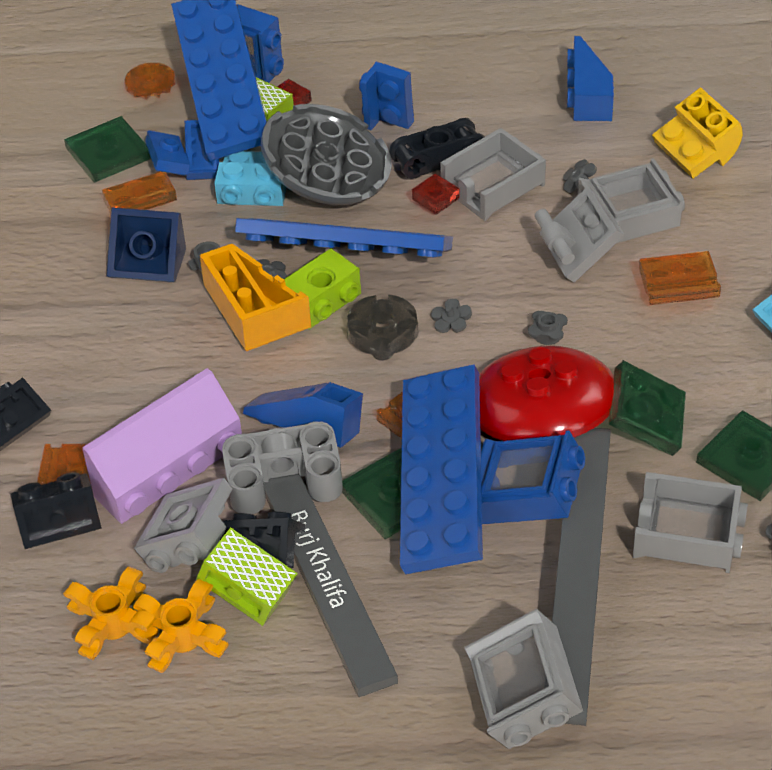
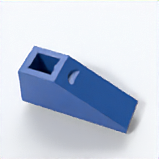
[567,36,614,121]
[243,382,363,448]

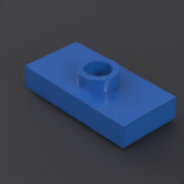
[184,120,219,180]
[145,130,190,176]

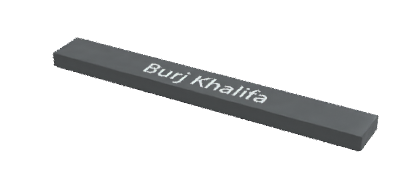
[264,474,398,697]

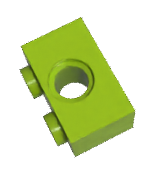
[284,248,361,329]

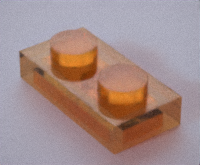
[102,172,177,213]

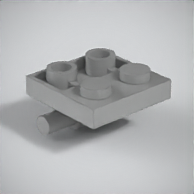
[535,185,625,282]

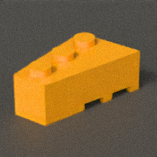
[200,243,311,351]

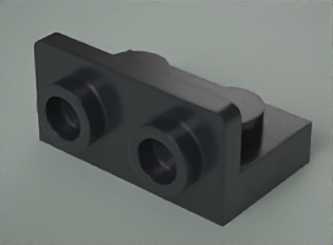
[0,377,52,451]
[11,472,102,549]
[218,512,305,568]

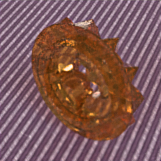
[125,63,175,100]

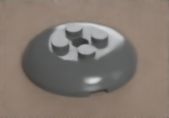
[261,104,392,205]

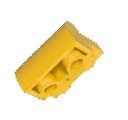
[652,87,743,179]

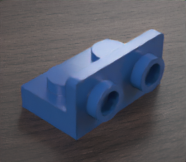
[359,61,414,131]

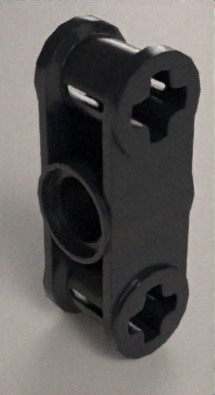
[389,118,485,179]

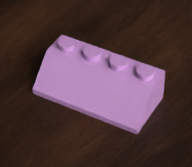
[82,368,242,524]

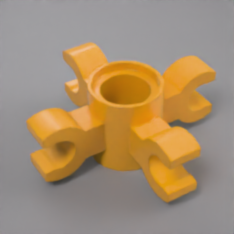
[63,566,159,660]
[133,579,229,673]

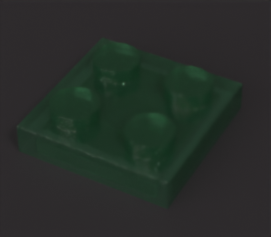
[608,360,686,456]

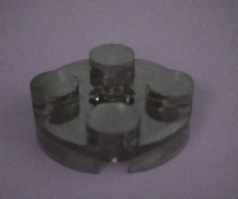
[346,295,419,360]

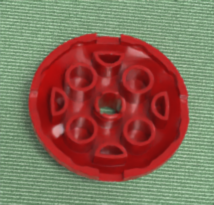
[479,346,618,441]

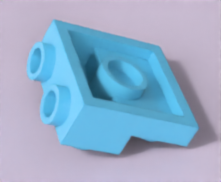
[214,151,287,206]

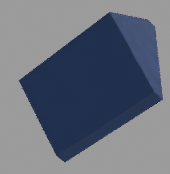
[107,207,187,282]

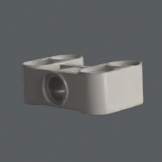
[222,422,343,514]

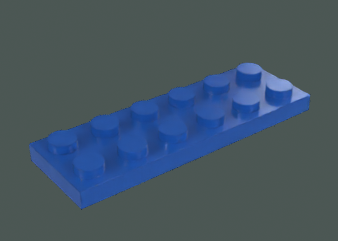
[171,0,267,161]
[235,218,453,257]
[400,364,483,575]

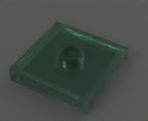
[64,116,151,183]
[696,410,772,502]
[342,447,402,539]

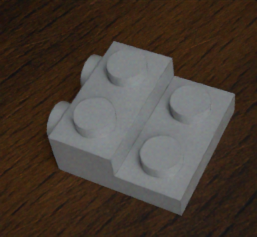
[134,478,233,573]

